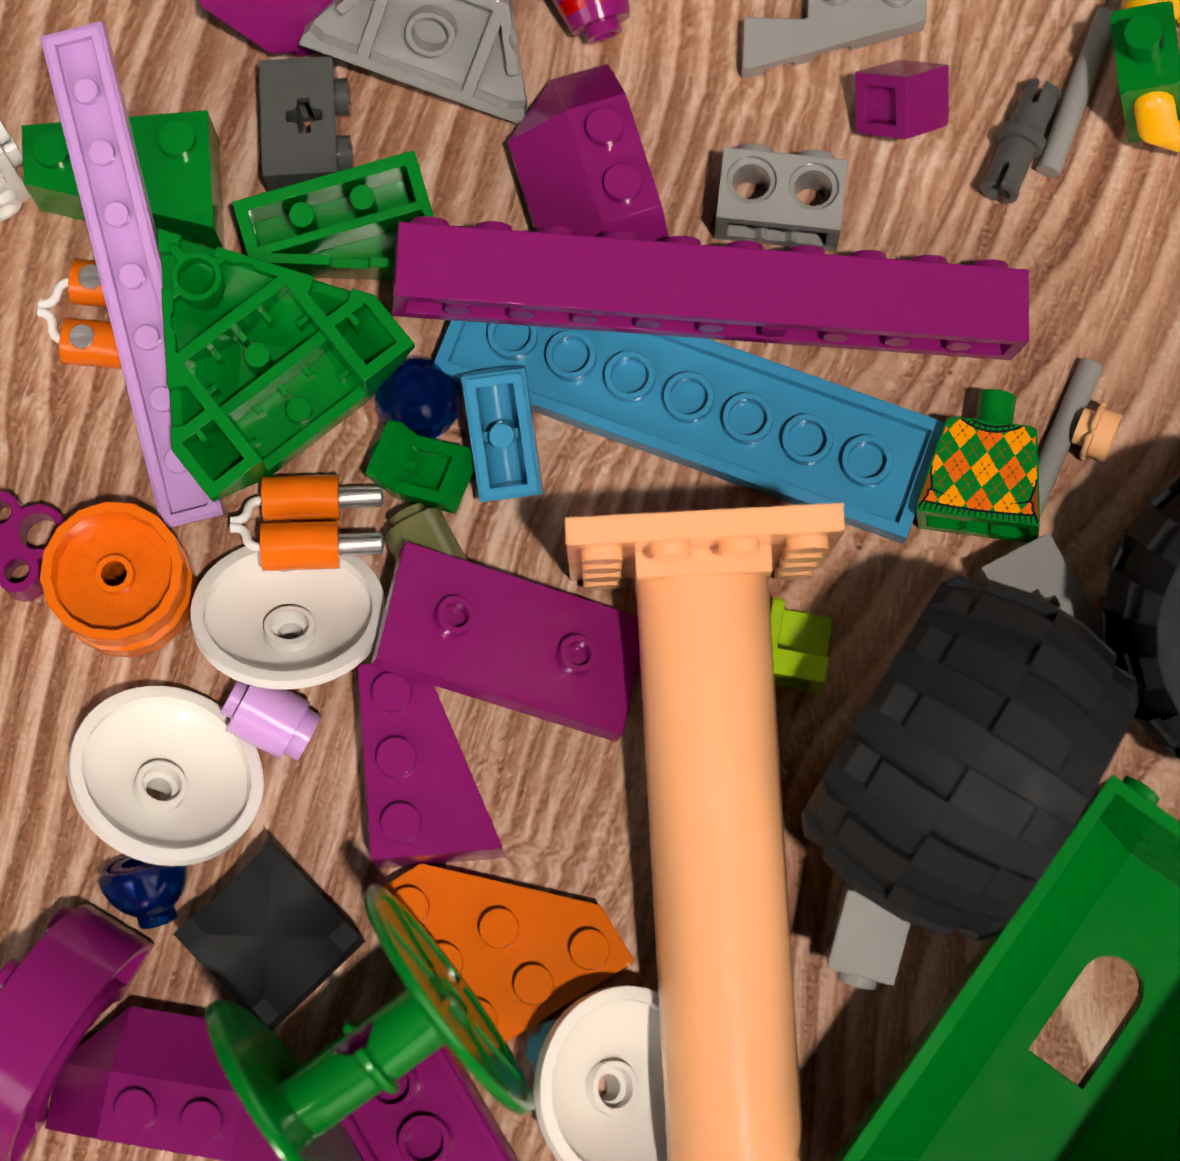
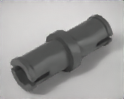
[980,78,1062,203]

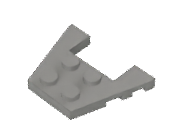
[741,0,926,78]

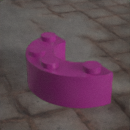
[0,904,155,1161]

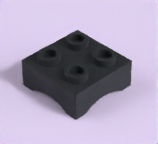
[173,842,366,1031]

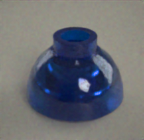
[375,356,462,439]
[97,855,188,929]

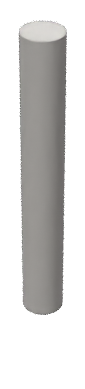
[1036,7,1116,178]
[1038,358,1103,517]

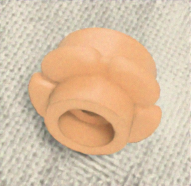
[1071,402,1123,462]

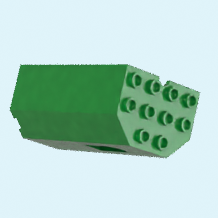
[832,774,1180,1161]

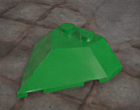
[157,228,415,502]

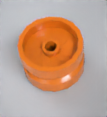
[40,502,197,658]

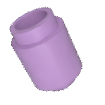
[220,681,322,761]

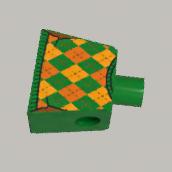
[916,389,1040,543]

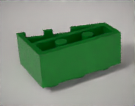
[232,150,434,281]

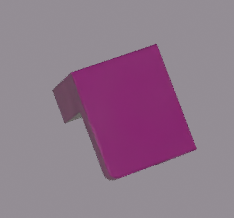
[855,60,949,139]

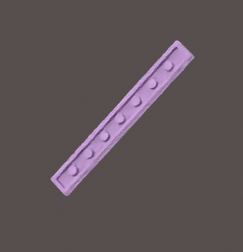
[40,21,226,528]

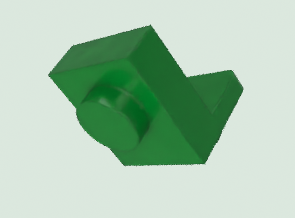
[366,419,475,514]

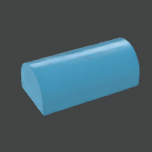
[461,366,544,502]

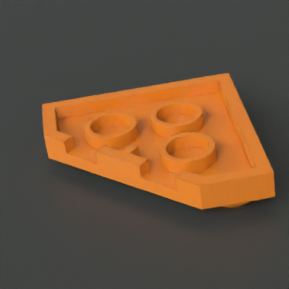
[383,863,635,1043]

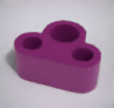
[0,491,66,602]

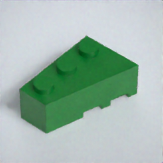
[21,110,225,249]

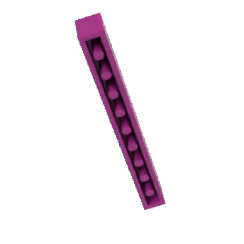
[392,216,1029,360]

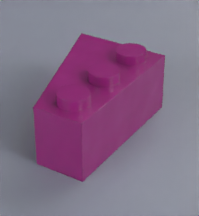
[358,664,507,869]

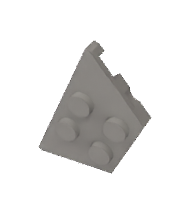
[299,0,528,124]

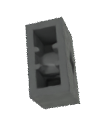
[259,56,353,191]

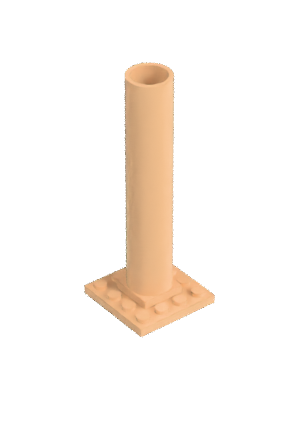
[565,503,845,1161]

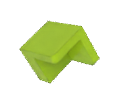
[770,597,832,694]

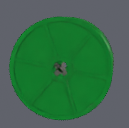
[205,884,535,1161]

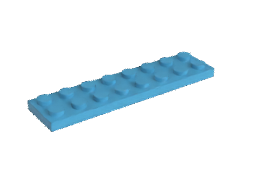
[432,320,945,544]

